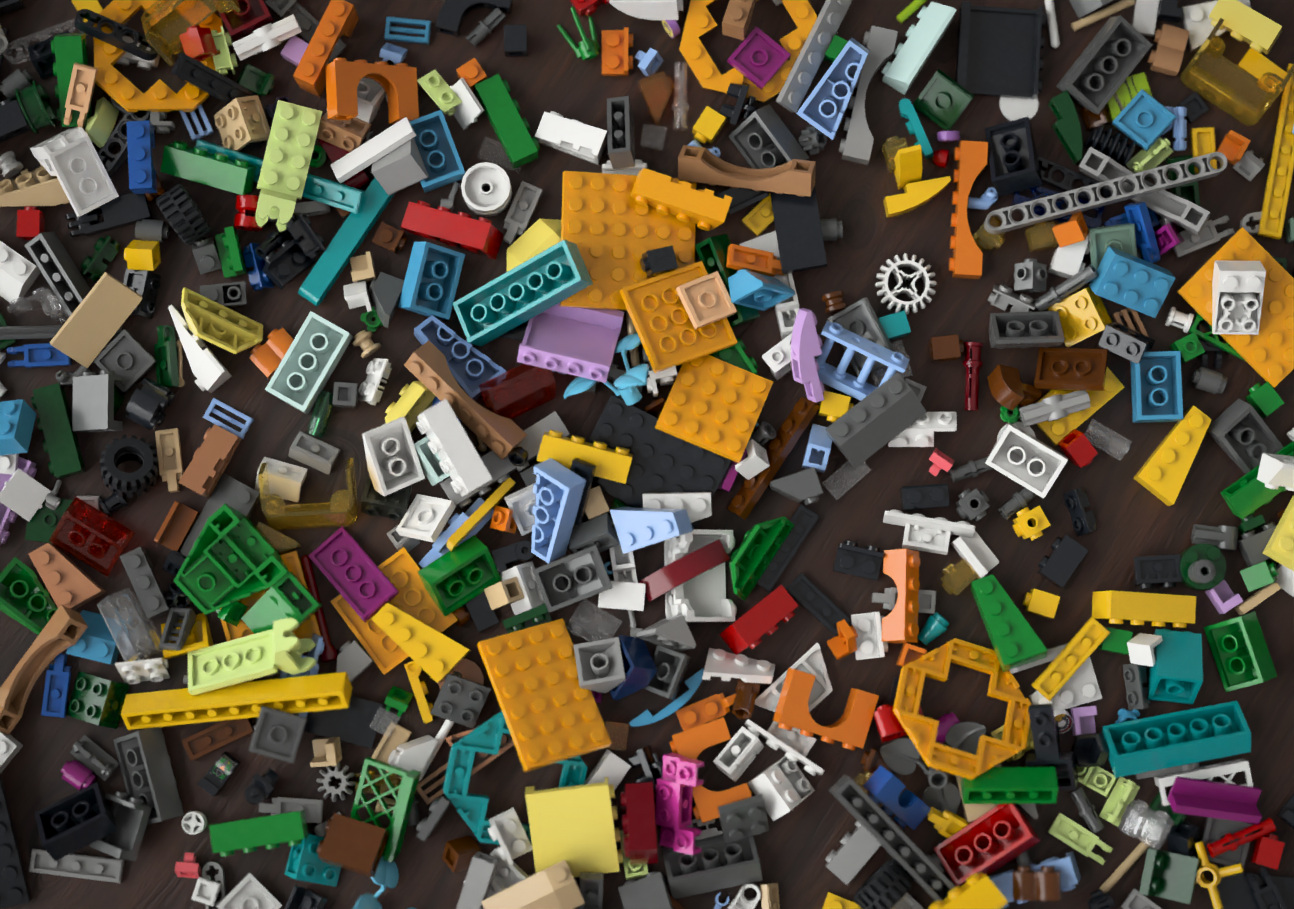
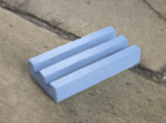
[179,104,214,142]
[203,398,254,439]

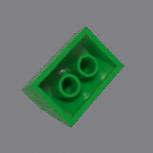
[418,535,501,617]
[1204,611,1277,692]

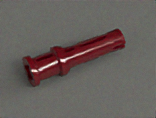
[963,342,984,411]

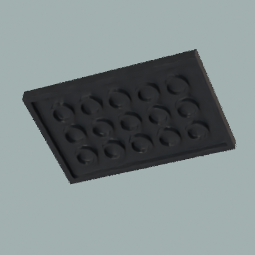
[588,394,732,529]

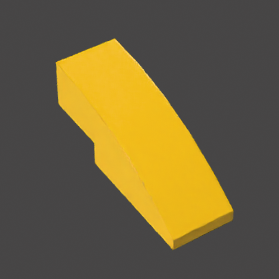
[894,145,922,189]
[883,176,951,218]

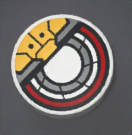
[1054,709,1073,733]

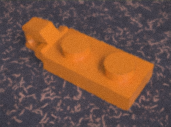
[726,244,785,277]
[675,693,736,731]

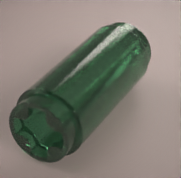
[307,390,334,438]

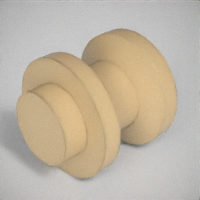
[352,330,381,359]

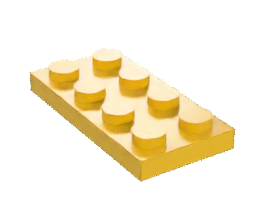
[1036,367,1124,446]

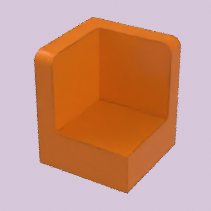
[1216,130,1251,165]
[1052,211,1089,248]
[896,643,927,667]

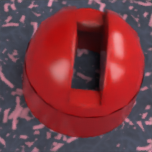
[932,149,950,168]

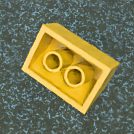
[929,872,1008,909]

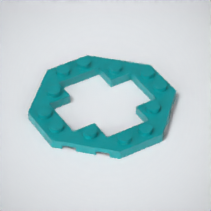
[443,711,587,845]

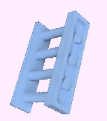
[814,320,910,401]

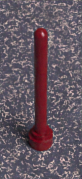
[301,555,338,663]

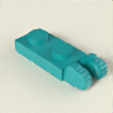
[898,98,933,160]

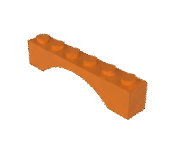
[949,140,988,279]

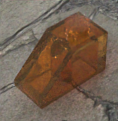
[639,71,674,126]

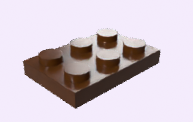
[1034,347,1108,391]

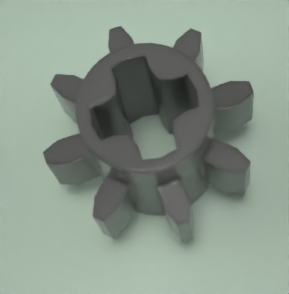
[799,126,827,155]

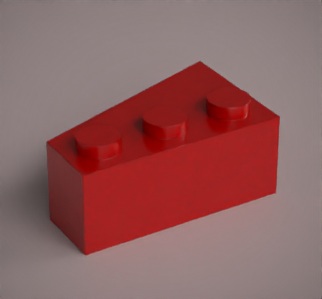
[719,584,799,655]

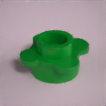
[360,307,383,333]

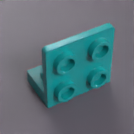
[284,833,341,887]

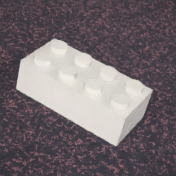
[416,399,492,496]

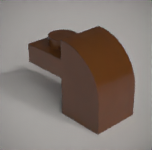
[987,364,1042,410]

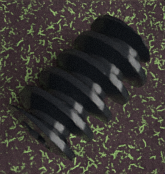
[1084,124,1136,167]

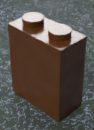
[317,813,390,878]

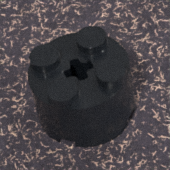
[125,377,176,430]

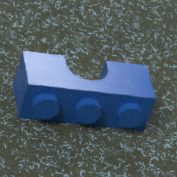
[126,120,157,194]
[863,765,931,830]

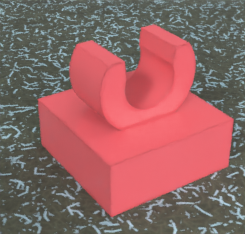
[928,448,954,477]
[175,852,202,879]

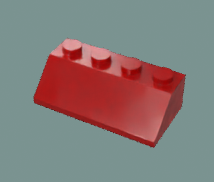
[933,804,1040,887]

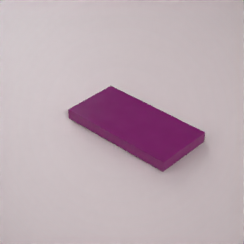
[308,526,400,623]

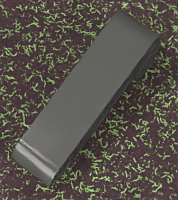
[98,98,151,179]

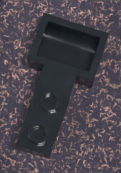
[1026,704,1078,791]

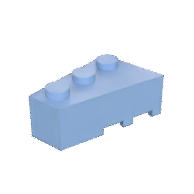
[610,507,693,554]

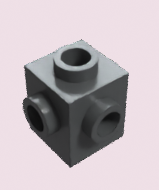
[1014,259,1047,293]
[955,488,990,522]

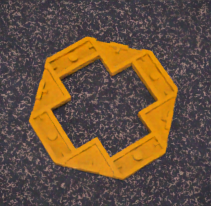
[93,0,224,112]
[679,0,817,102]
[893,638,1032,780]

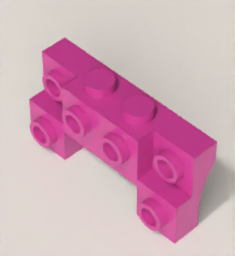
[655,753,704,855]

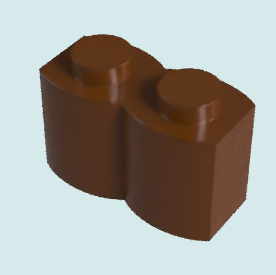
[1012,865,1061,901]

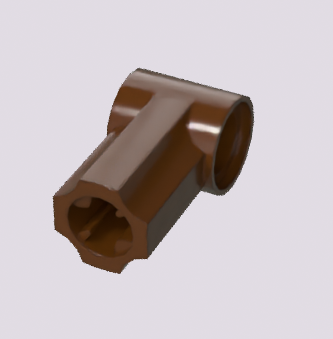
[732,678,761,719]

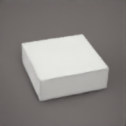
[191,877,222,906]

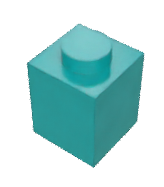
[878,310,911,341]

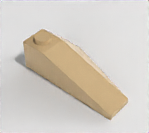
[0,164,70,207]
[481,860,585,909]

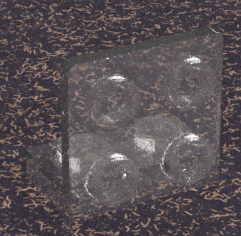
[7,287,68,323]

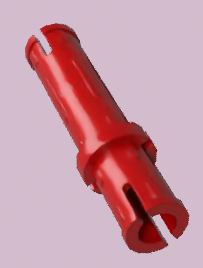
[1207,818,1276,858]

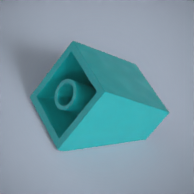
[1147,629,1203,704]

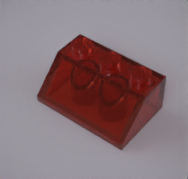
[479,364,556,419]
[49,497,135,577]

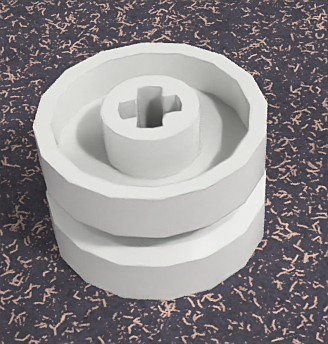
[461,162,512,217]

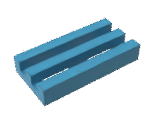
[384,17,432,45]

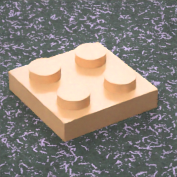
[676,271,737,330]

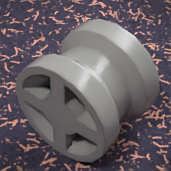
[0,151,23,179]

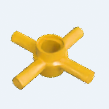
[1194,841,1244,909]

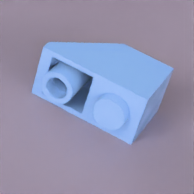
[801,424,832,473]

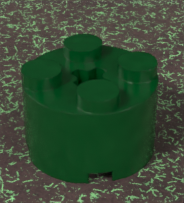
[1180,544,1226,591]

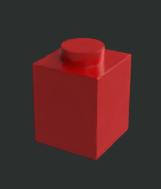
[179,25,218,62]
[16,206,45,241]
[1057,429,1098,468]
[1250,833,1285,870]

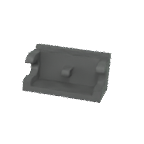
[570,513,620,553]

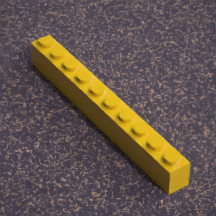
[121,672,352,730]

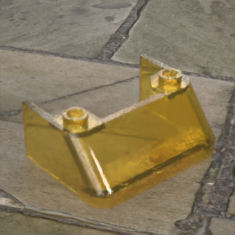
[141,0,241,66]
[1181,18,1294,126]
[258,458,358,530]

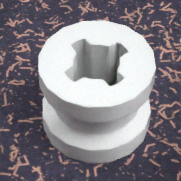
[182,811,207,835]

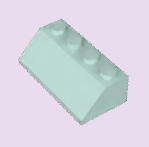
[881,1,957,95]
[265,311,353,415]

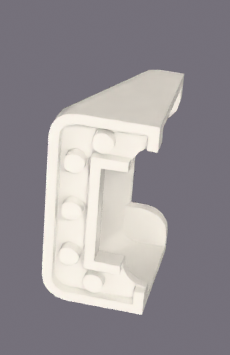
[664,529,737,623]

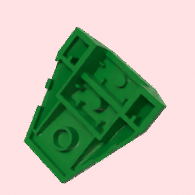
[174,503,288,615]

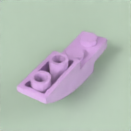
[791,308,824,403]

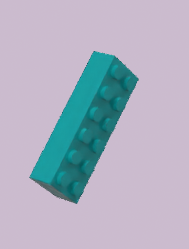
[452,239,593,346]
[1103,701,1251,778]

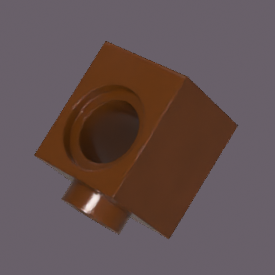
[929,334,964,363]

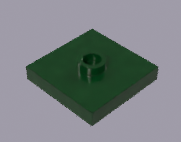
[913,69,974,131]
[25,498,77,546]

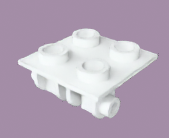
[359,358,392,406]
[115,657,170,684]

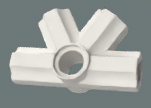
[232,14,302,61]

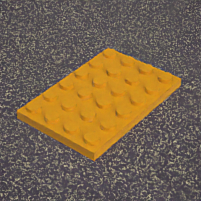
[1177,227,1294,388]
[477,618,612,772]

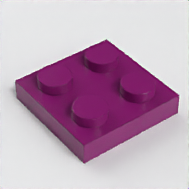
[727,26,791,90]

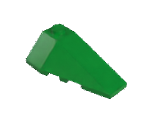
[0,557,58,635]

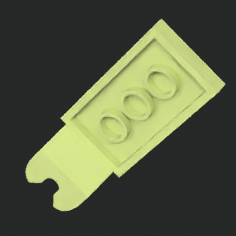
[255,100,322,232]
[188,618,317,696]

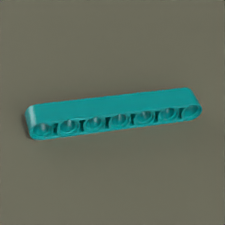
[298,178,395,306]

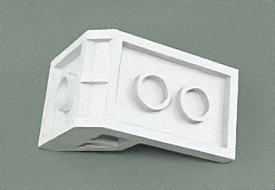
[30,127,119,217]

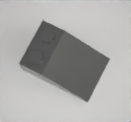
[1207,398,1284,474]
[532,545,613,613]

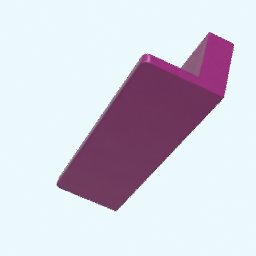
[1167,777,1262,824]

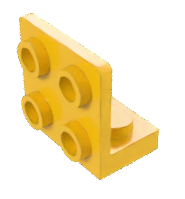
[1048,287,1113,347]

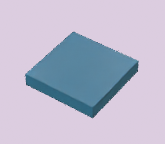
[1112,89,1177,152]

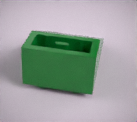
[241,571,322,634]

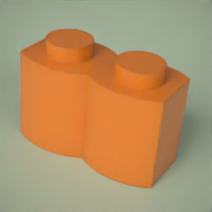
[249,327,294,380]

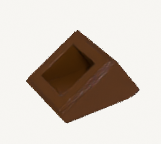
[1080,105,1112,130]

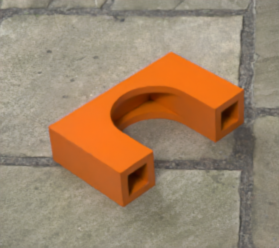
[293,0,359,97]
[325,58,419,124]
[772,668,879,751]
[669,717,752,823]

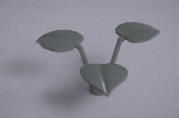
[880,721,986,814]

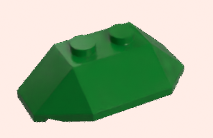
[729,517,795,601]

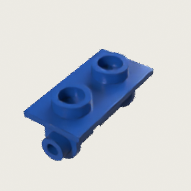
[242,243,274,291]

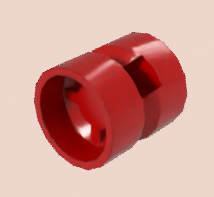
[234,195,264,231]

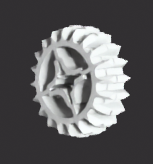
[875,253,937,315]

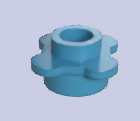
[1115,708,1140,724]

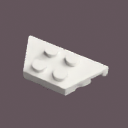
[754,643,833,712]

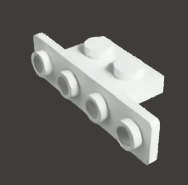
[888,412,957,447]
[883,509,975,555]
[744,719,825,776]

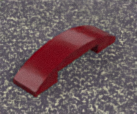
[639,539,730,602]

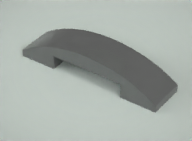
[265,0,347,62]

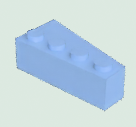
[796,37,870,140]
[531,458,586,564]
[988,851,1081,909]

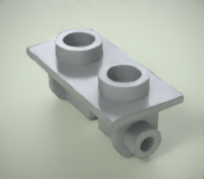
[988,284,1035,313]

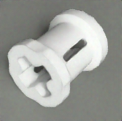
[1165,307,1194,333]

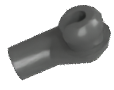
[56,365,91,386]

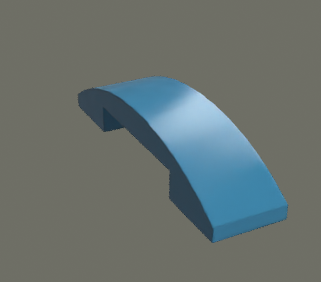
[629,668,704,727]

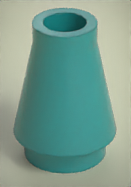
[918,611,950,646]

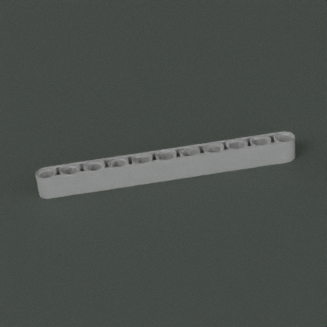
[984,152,1228,234]

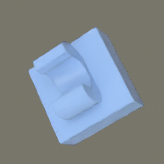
[379,43,408,65]
[634,48,663,79]

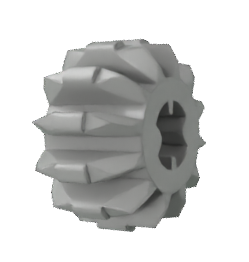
[316,762,356,802]

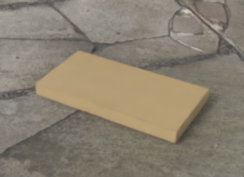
[50,272,143,368]

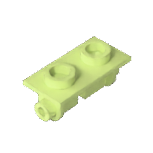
[211,26,238,75]
[417,70,462,116]
[1126,137,1173,173]
[1099,777,1140,827]

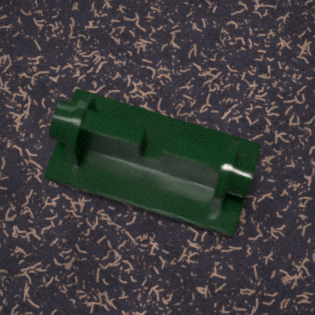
[80,235,120,281]

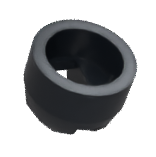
[508,446,529,467]

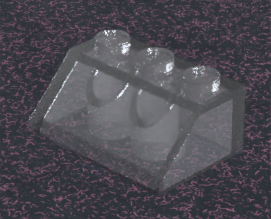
[97,588,163,662]

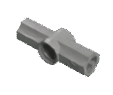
[1019,390,1091,427]

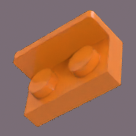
[602,27,633,76]

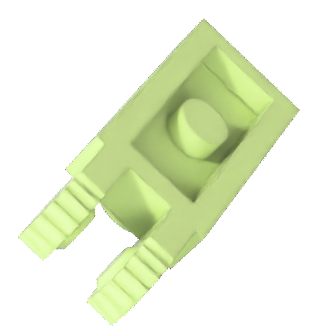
[1047,813,1113,865]

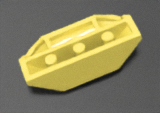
[507,218,561,272]
[181,287,263,354]
[385,380,435,434]

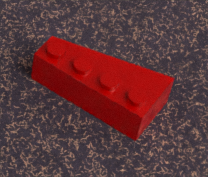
[401,201,504,260]

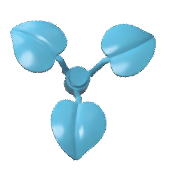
[564,333,649,406]
[354,856,417,909]

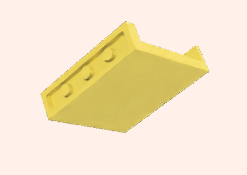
[525,777,623,877]

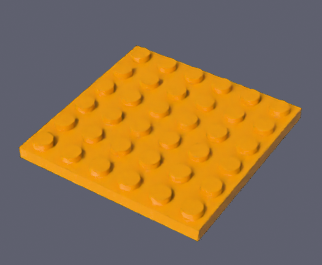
[559,171,696,311]

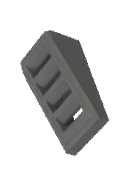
[158,607,197,651]

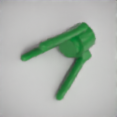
[557,7,600,61]

